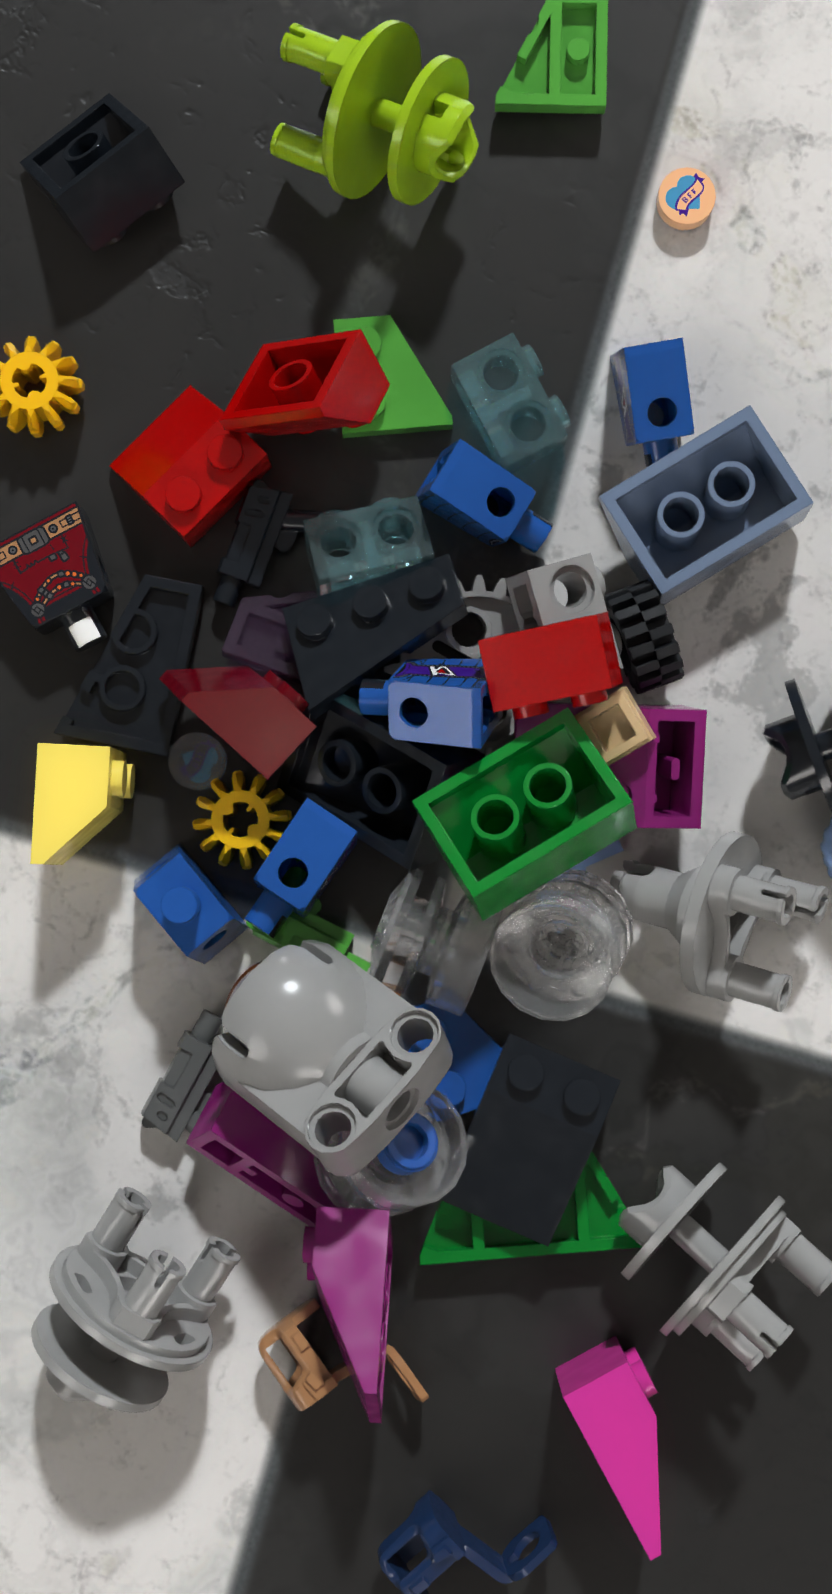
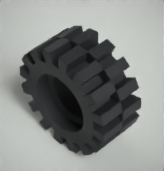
[604,579,684,694]

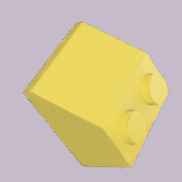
[30,743,135,865]

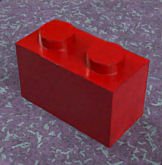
[478,612,623,720]

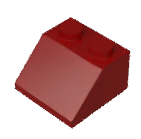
[219,329,390,436]
[109,385,272,548]

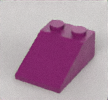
[302,1206,394,1423]

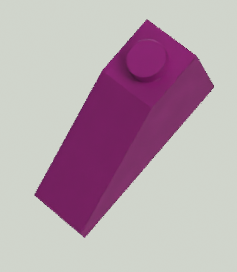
[186,1082,352,1226]

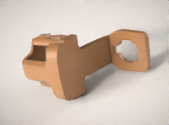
[257,1298,430,1411]

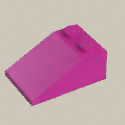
[555,1335,661,1561]

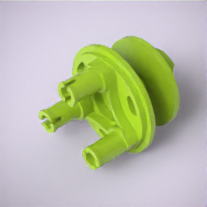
[270,19,479,206]

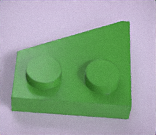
[495,0,608,114]
[333,315,453,438]

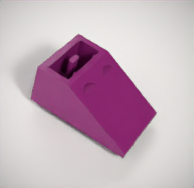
[514,702,707,829]

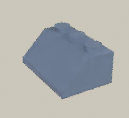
[599,405,814,605]

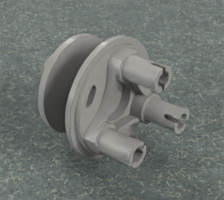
[619,1162,832,1372]
[31,1187,241,1413]

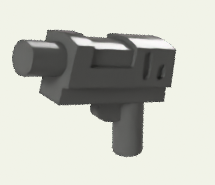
[141,1009,222,1142]

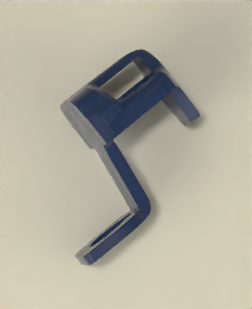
[377,1490,558,1594]

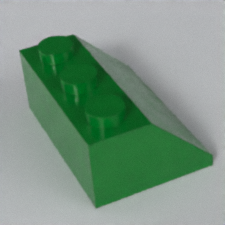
[412,707,637,921]

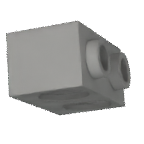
[505,553,623,669]

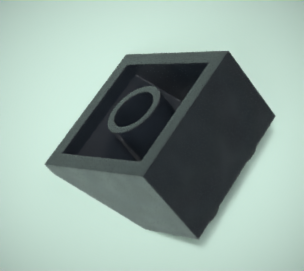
[20,93,185,253]

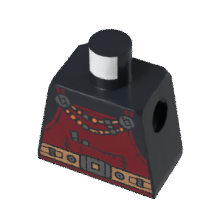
[0,501,115,652]

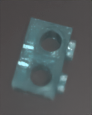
[450,333,571,474]
[303,495,434,596]

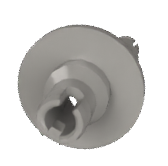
[607,831,829,1012]

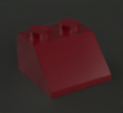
[159,666,317,780]

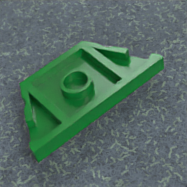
[419,1151,642,1265]

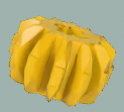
[0,336,85,438]
[192,770,293,870]

